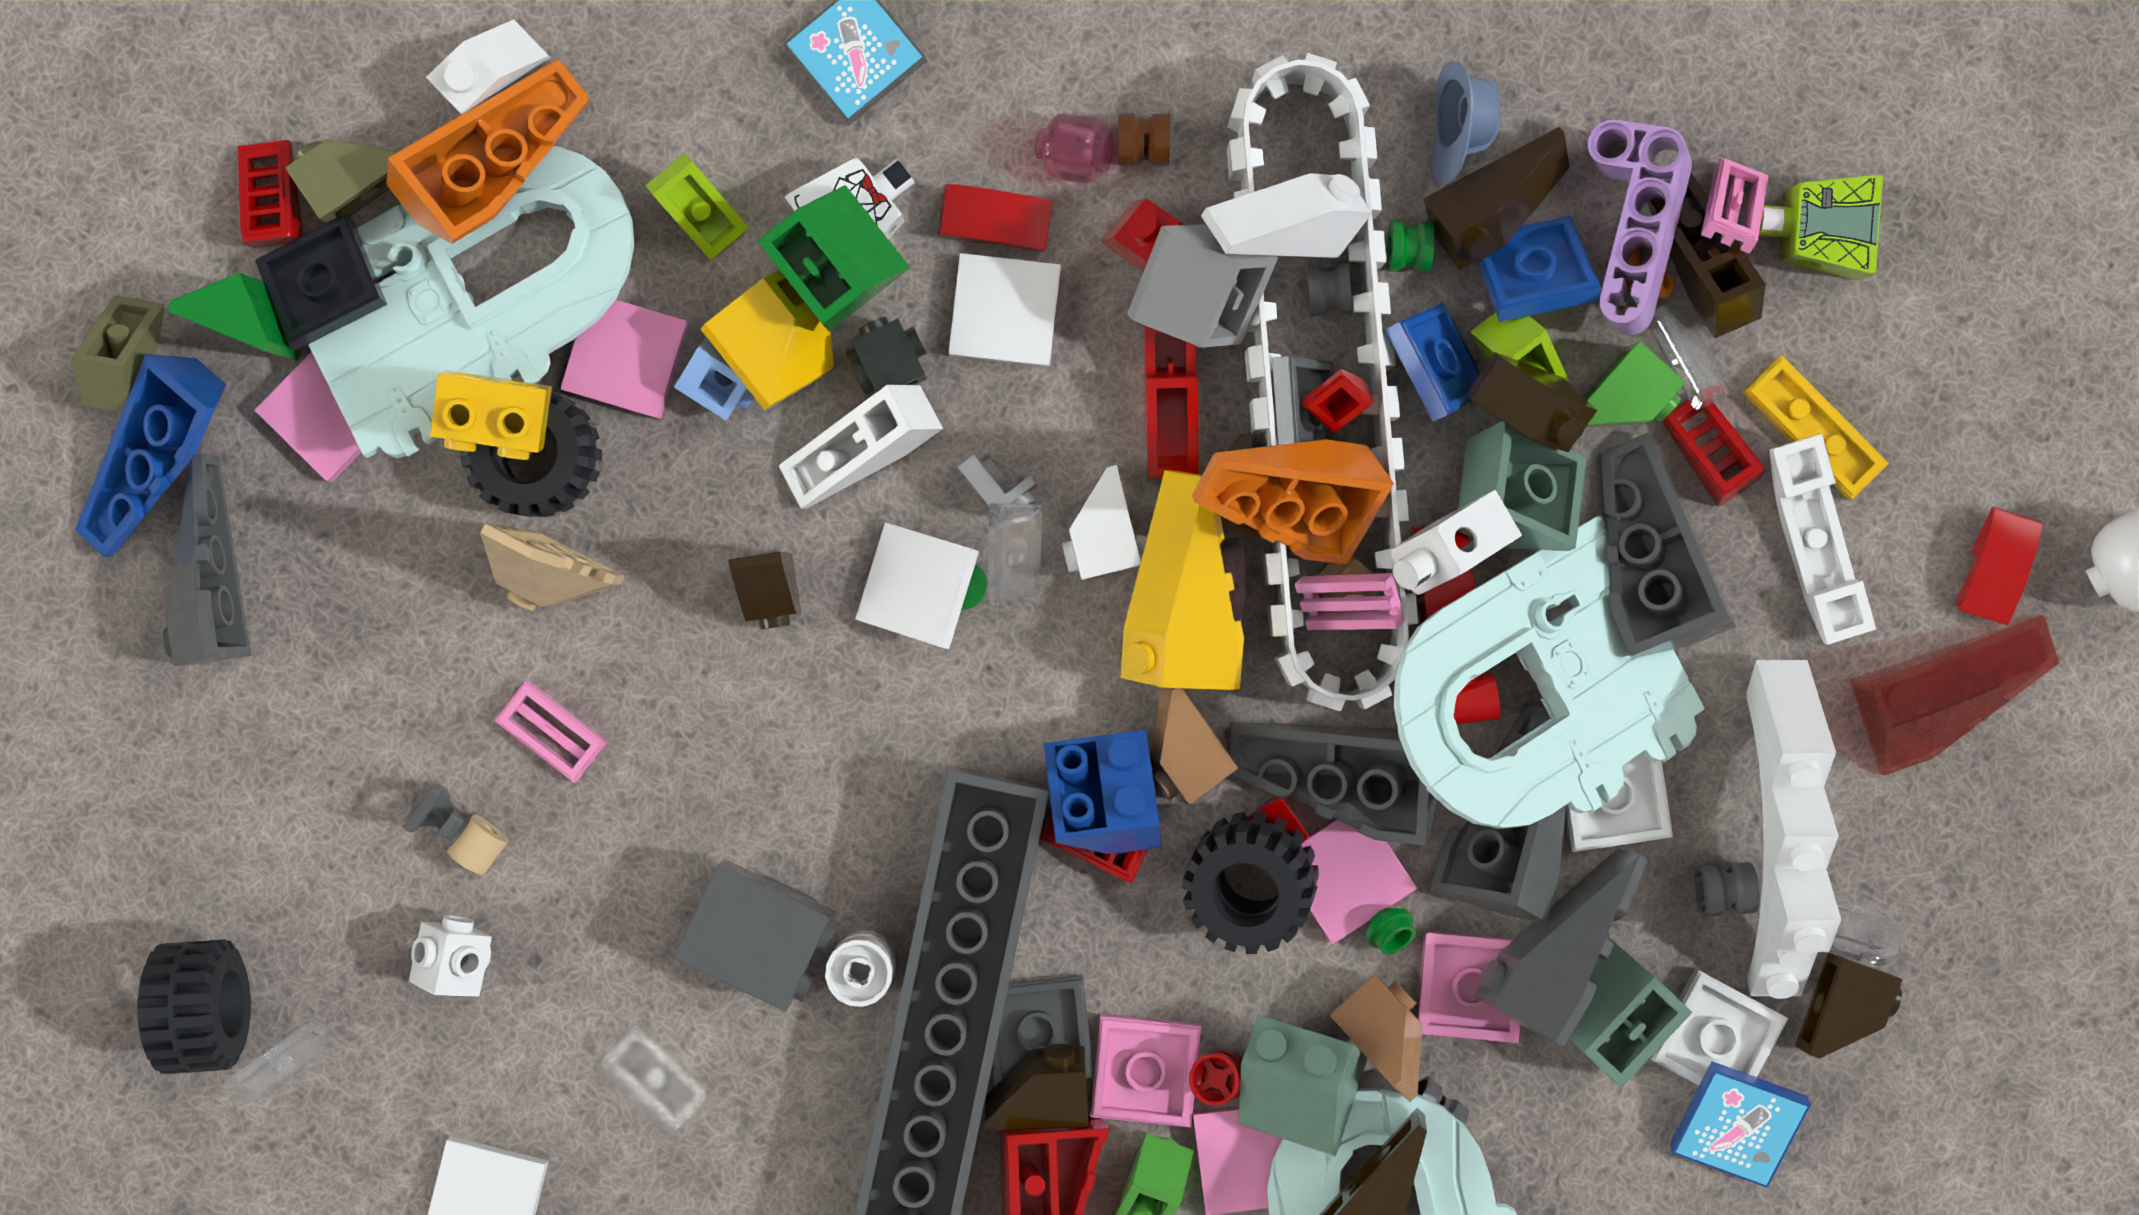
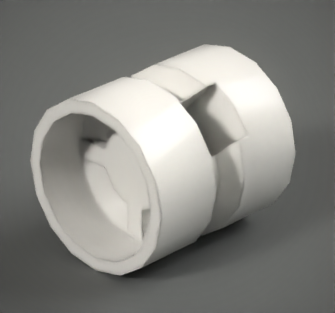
[825,930,897,1007]

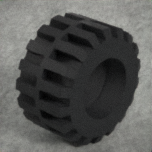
[460,392,602,517]
[1182,811,1319,954]
[137,939,251,1074]

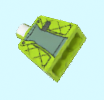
[1759,175,1883,280]

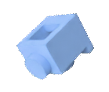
[674,337,754,421]

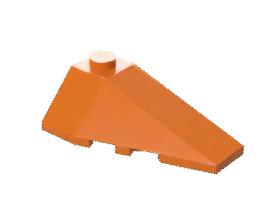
[1192,439,1394,564]

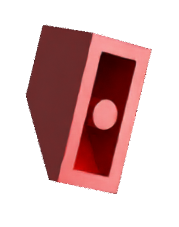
[1101,198,1183,272]

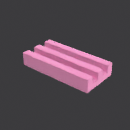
[1701,157,1768,254]
[1295,573,1405,630]
[494,680,608,783]

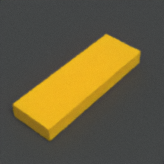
[1742,355,1889,500]

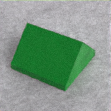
[166,273,301,361]

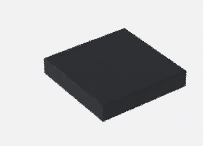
[255,214,388,350]

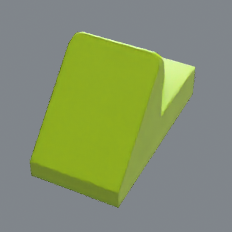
[645,152,749,261]

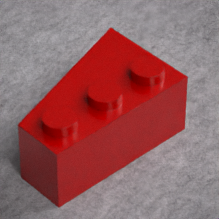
[999,1116,1110,1215]

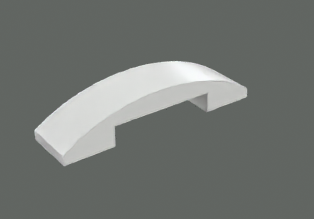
[1769,434,1876,645]

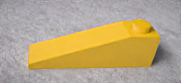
[1120,470,1244,690]

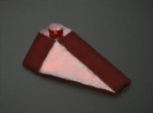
[1849,615,2059,775]

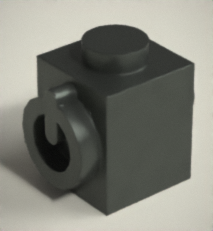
[845,316,928,396]

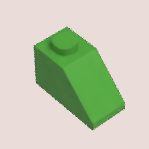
[1584,341,1686,428]
[1112,1133,1194,1215]

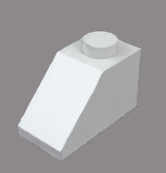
[426,19,550,114]
[1062,465,1141,580]

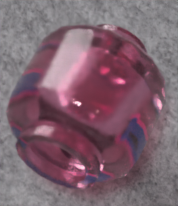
[1035,113,1114,184]

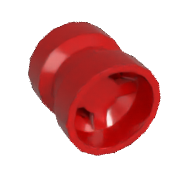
[1189,1050,1243,1106]

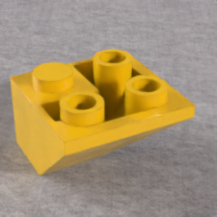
[701,270,834,410]

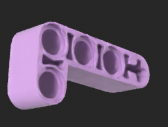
[1588,120,1692,335]

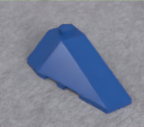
[75,354,226,557]

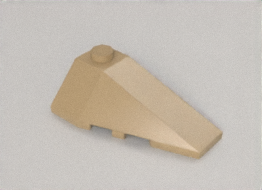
[480,523,624,611]

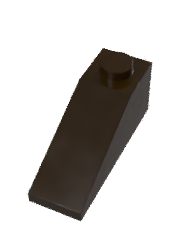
[1423,127,1570,270]
[1647,173,1766,339]
[1319,1108,1427,1215]

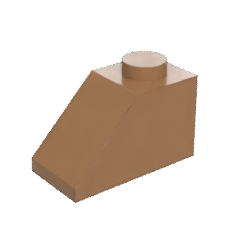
[1150,688,1238,805]
[1330,973,1423,1102]

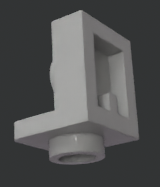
[958,454,1037,518]

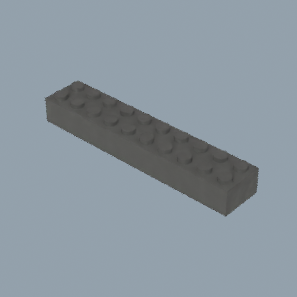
[855,766,1049,1215]

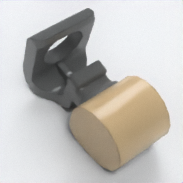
[403,783,509,875]

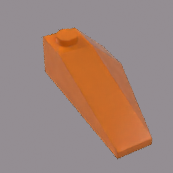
[386,59,590,244]

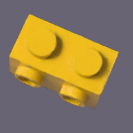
[430,370,552,460]

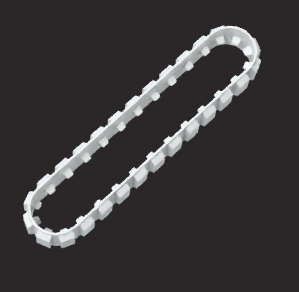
[1227,53,1418,712]

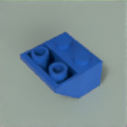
[1044,730,1161,854]

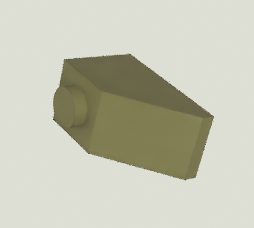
[285,139,397,223]
[71,296,165,413]

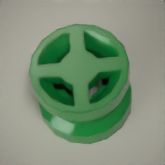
[1386,220,1434,273]

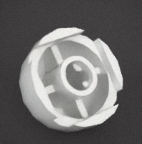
[2085,508,2139,612]

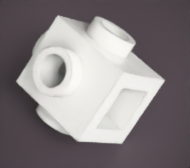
[409,915,492,996]

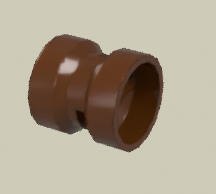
[1117,113,1170,166]

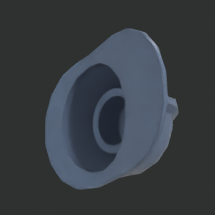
[1431,61,1501,186]

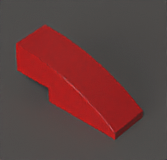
[1143,325,1199,478]

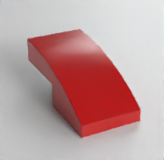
[937,184,1053,252]
[1956,506,2044,625]

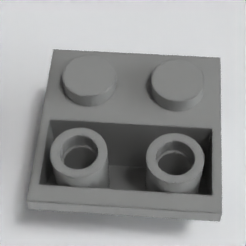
[1127,224,1278,348]

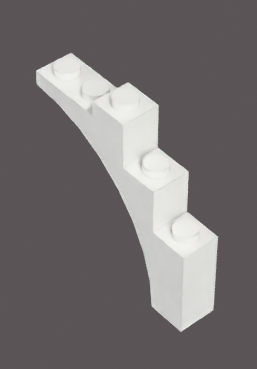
[1747,660,1841,999]

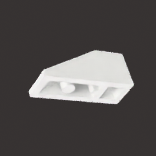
[1201,173,1372,258]
[778,385,943,509]

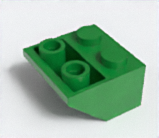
[757,185,910,332]

